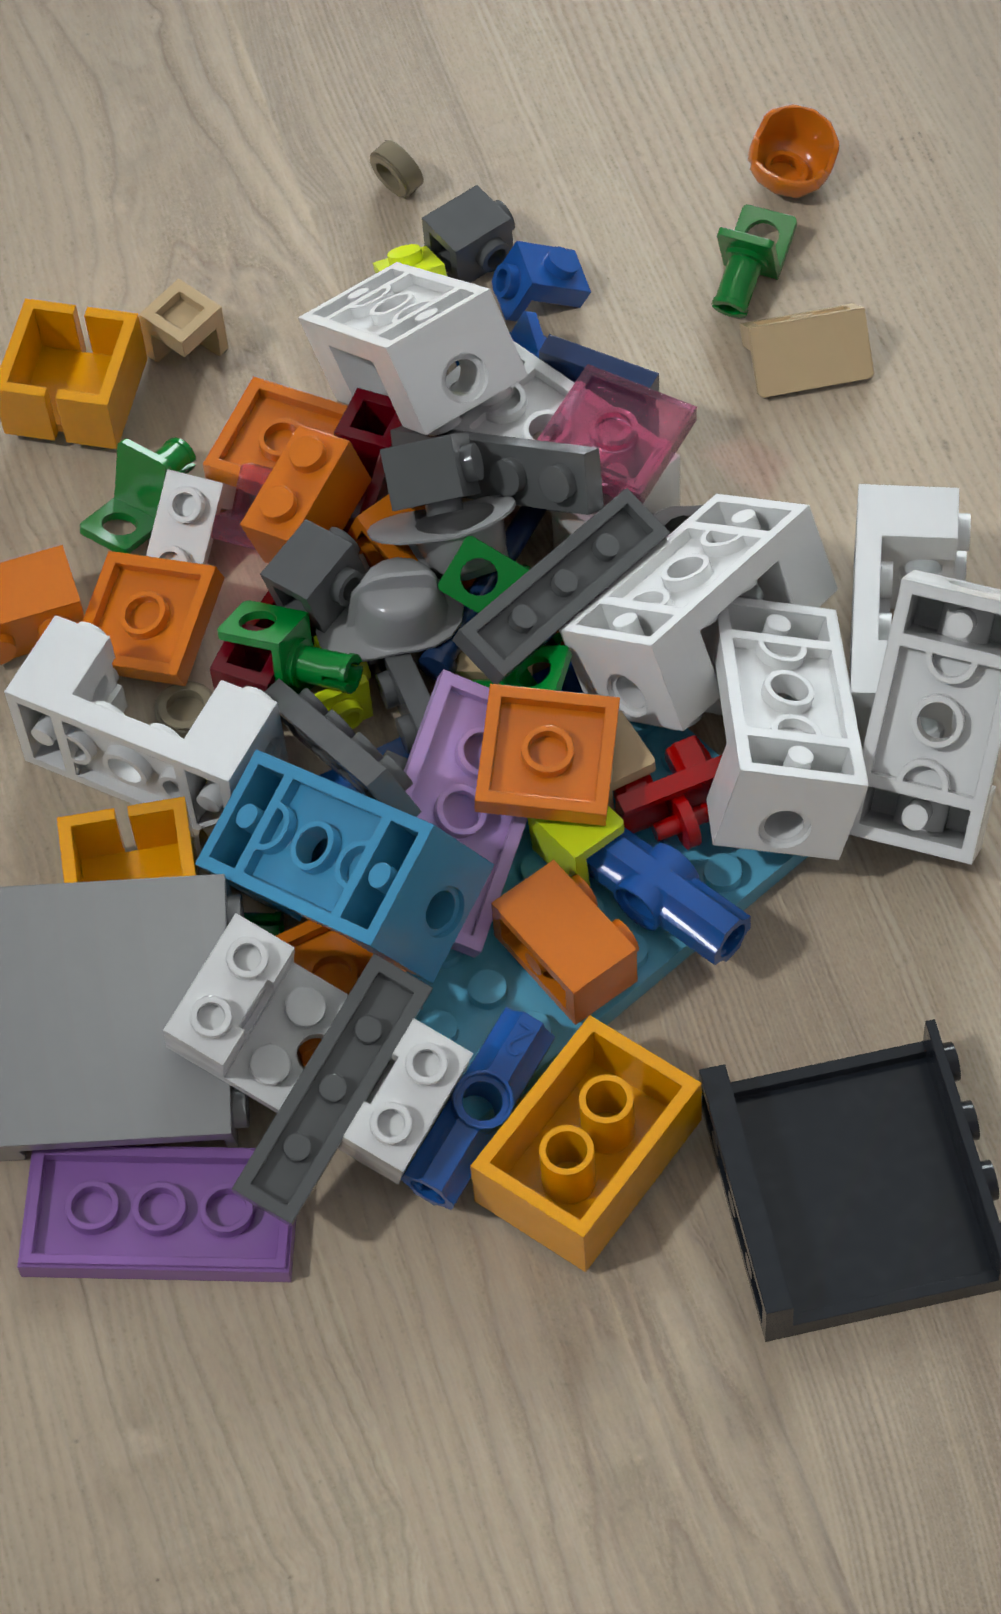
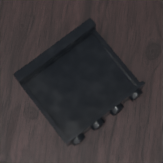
[699,1019,1001,1342]

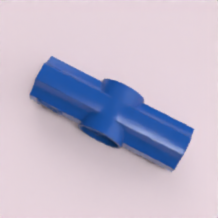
[586,827,751,965]
[401,1007,555,1210]

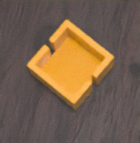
[0,298,148,449]
[57,796,200,883]

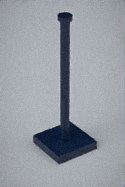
[418,334,659,680]

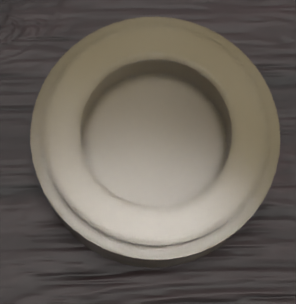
[370,140,424,197]
[155,681,213,739]

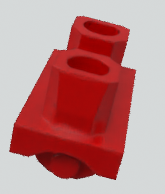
[613,735,723,850]

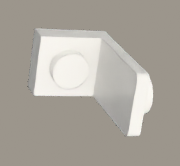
[146,469,245,565]

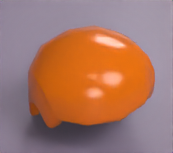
[748,104,839,198]

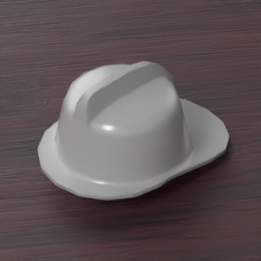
[367,495,516,581]
[315,557,464,662]

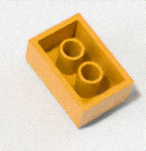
[470,1015,702,1272]

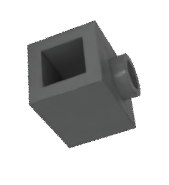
[422,185,515,283]
[380,432,484,517]
[260,519,367,633]

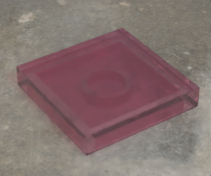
[537,364,697,504]

